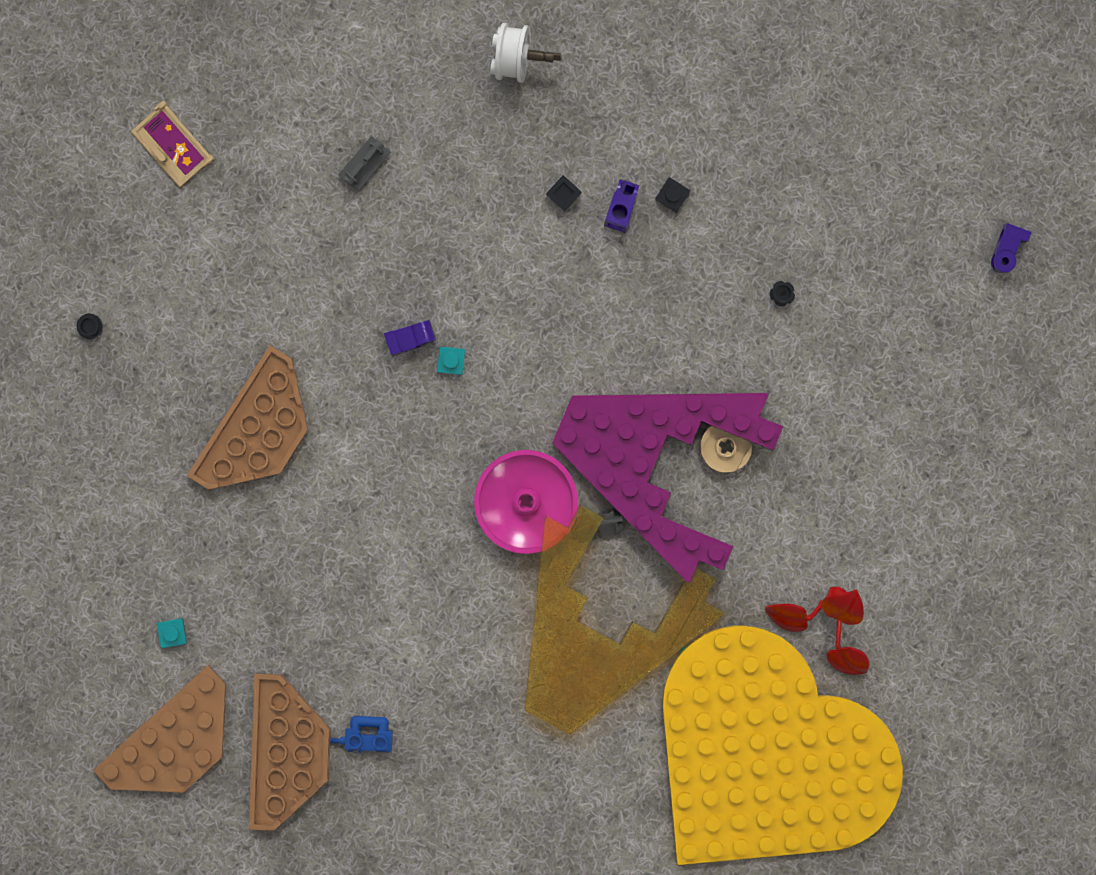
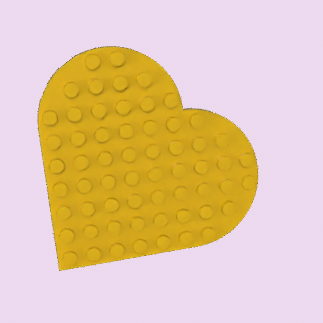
[663,625,903,865]

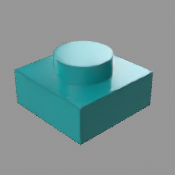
[437,346,465,375]
[157,618,188,648]

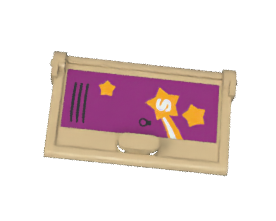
[131,100,215,188]

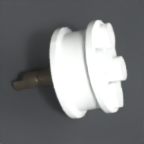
[490,23,562,83]

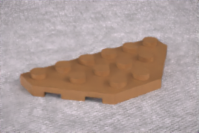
[187,345,308,490]
[93,665,226,793]
[249,673,331,831]

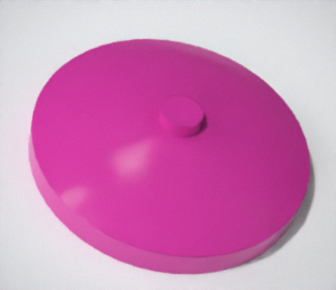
[474,450,578,554]

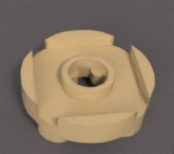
[700,426,752,473]

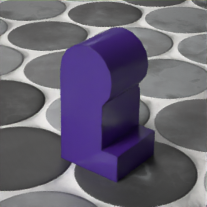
[604,179,640,233]
[991,223,1032,273]
[384,320,436,357]

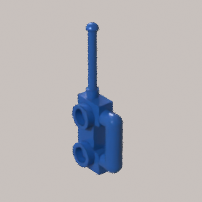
[331,716,393,753]

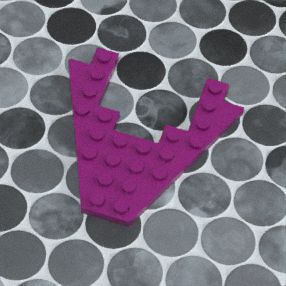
[552,393,783,583]

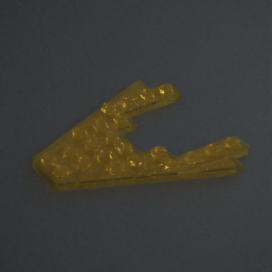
[524,504,724,735]

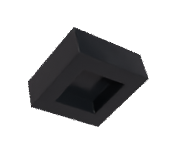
[546,175,582,212]
[655,177,691,213]

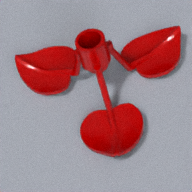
[765,586,870,675]

